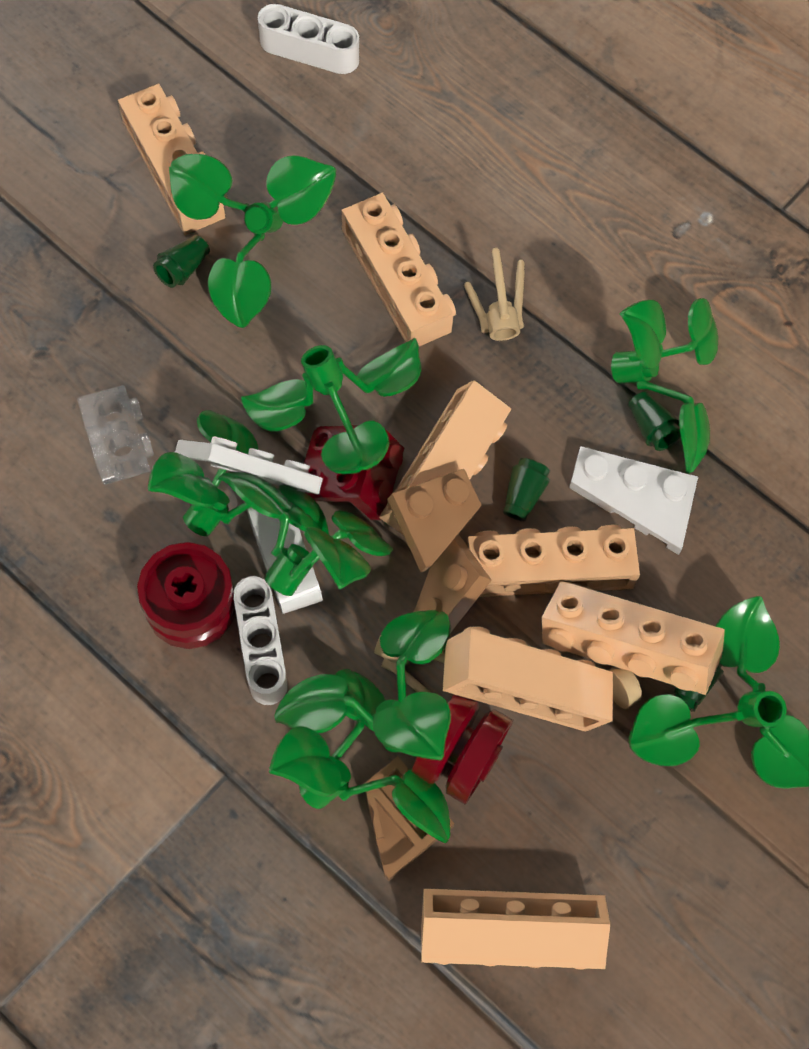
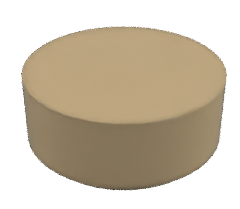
[608,666,642,709]

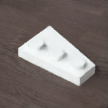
[175,437,323,494]
[569,446,698,555]

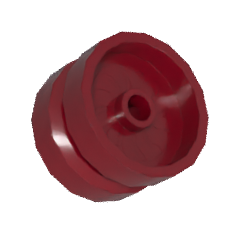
[137,542,236,649]
[412,694,514,805]

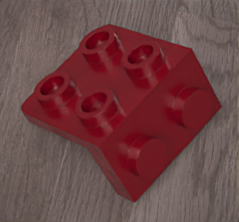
[303,425,405,520]

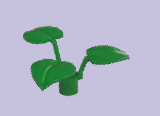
[169,154,336,328]
[611,298,718,474]
[241,338,421,474]
[148,410,329,536]
[217,472,393,596]
[628,596,809,789]
[274,610,451,760]
[269,669,450,843]

